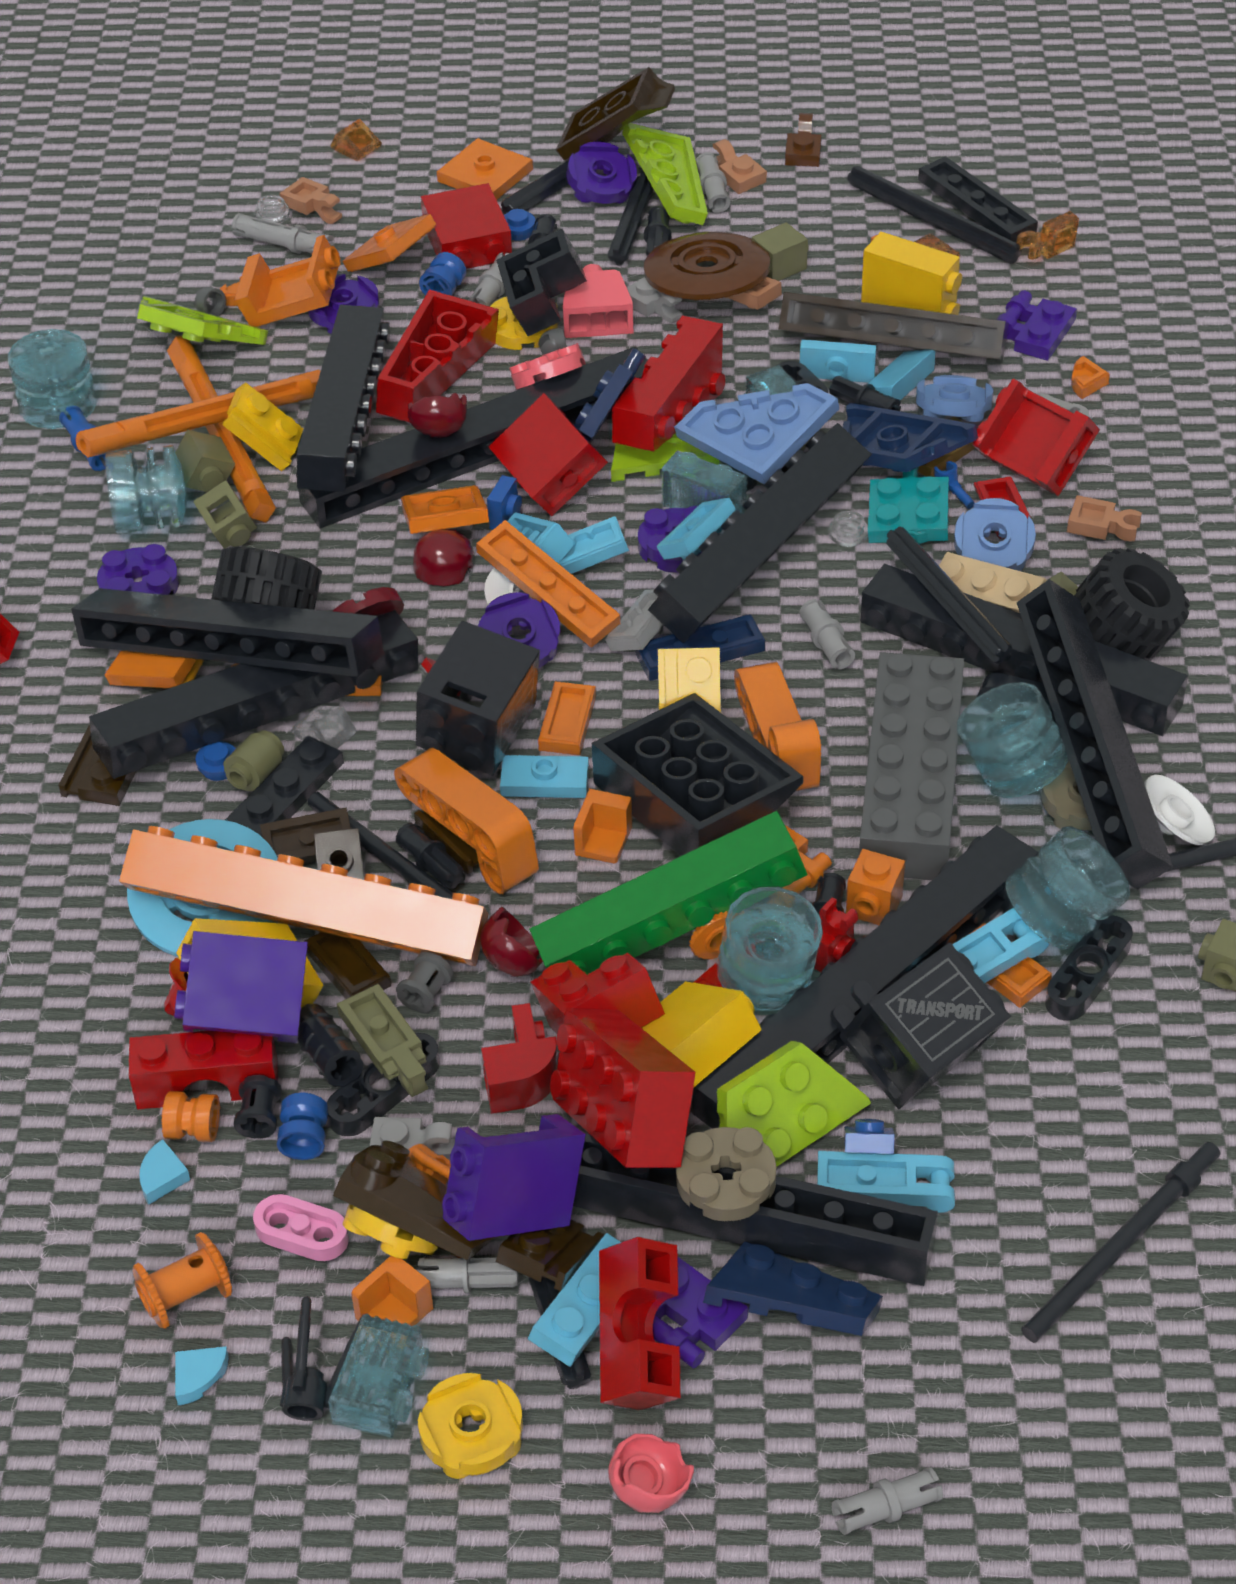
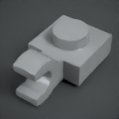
[627,277,683,323]
[369,1117,455,1159]

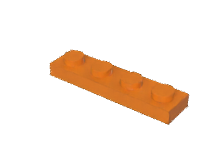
[476,520,620,648]

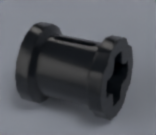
[233,1075,282,1139]

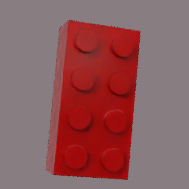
[550,1008,696,1168]

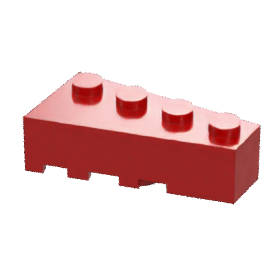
[376,289,499,423]
[612,315,725,452]

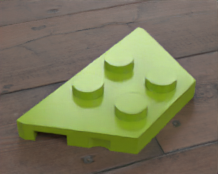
[137,296,268,345]
[717,1041,871,1167]

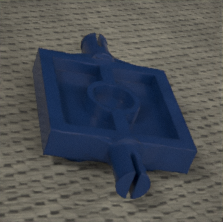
[574,348,646,446]

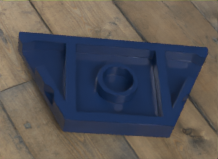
[843,403,978,472]

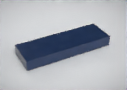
[635,614,766,681]

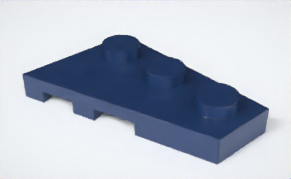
[703,1242,883,1336]

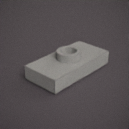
[605,589,663,651]

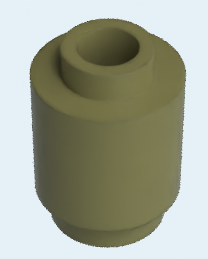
[223,730,284,791]

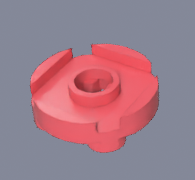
[509,343,586,390]

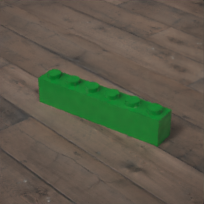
[529,811,808,975]

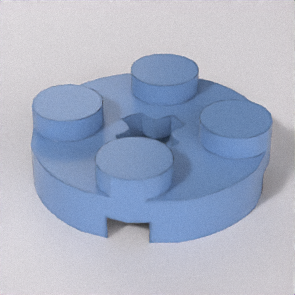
[916,375,993,422]
[954,498,1036,571]

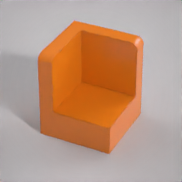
[573,788,632,864]
[351,1256,434,1346]

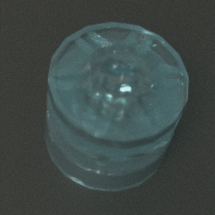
[8,329,97,429]
[105,445,187,534]
[957,682,1069,798]
[1005,826,1130,950]
[717,887,823,1011]

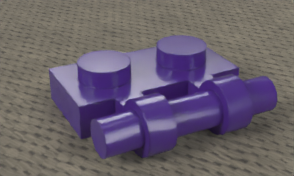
[996,290,1077,361]
[653,1257,748,1368]

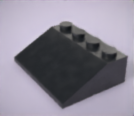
[592,693,803,856]

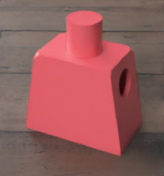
[563,264,634,338]

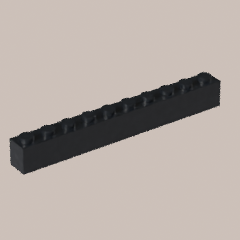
[296,346,648,529]
[692,825,1039,1129]

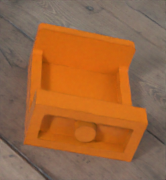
[234,235,341,327]

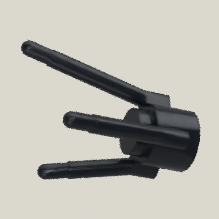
[280,1296,369,1421]

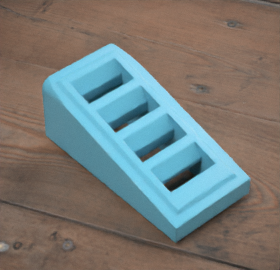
[507,512,573,563]

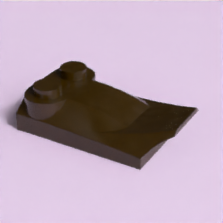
[556,67,675,161]
[333,1140,509,1260]

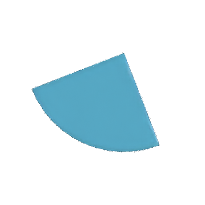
[139,1139,190,1204]
[175,1346,229,1405]

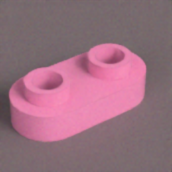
[253,1194,349,1261]

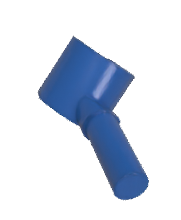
[934,461,975,509]

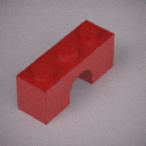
[129,1030,278,1110]
[599,1237,681,1410]

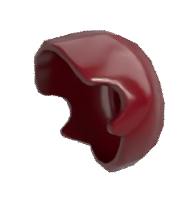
[408,393,467,438]
[413,529,474,587]
[480,907,543,977]

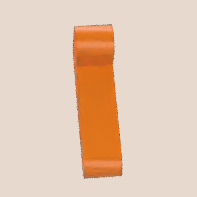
[734,662,821,791]
[394,748,539,894]

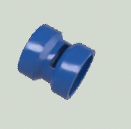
[419,252,466,296]
[276,1092,328,1160]

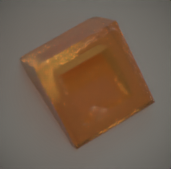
[330,118,382,161]

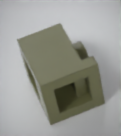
[193,480,257,549]

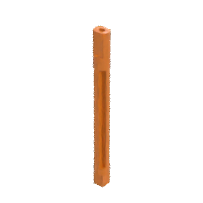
[167,336,276,523]
[76,369,321,458]

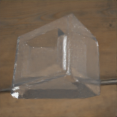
[291,706,356,749]

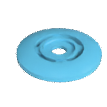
[127,819,277,957]

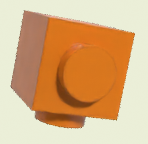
[846,849,905,925]

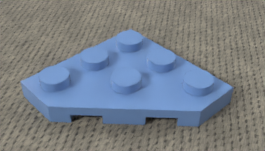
[674,383,840,484]

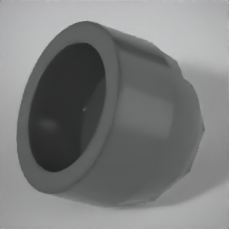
[194,287,226,316]
[538,327,567,355]

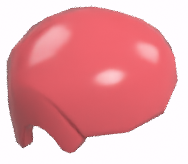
[608,1433,694,1513]

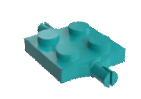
[868,467,949,544]

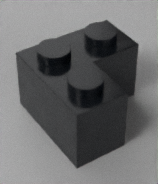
[496,228,587,336]

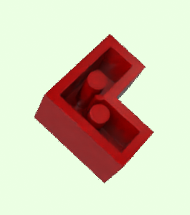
[530,952,665,1033]

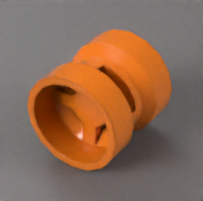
[162,1091,220,1142]

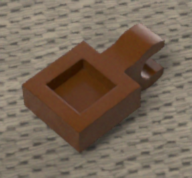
[785,113,822,167]

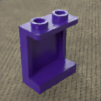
[174,931,308,1043]
[442,1114,586,1241]

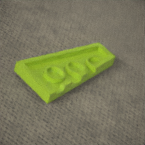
[622,123,708,225]

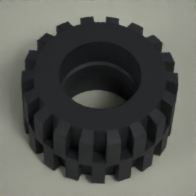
[211,546,322,610]
[1074,548,1190,659]

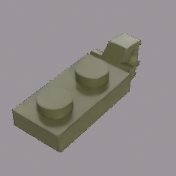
[337,984,428,1097]

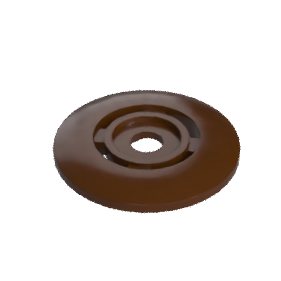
[644,232,771,300]

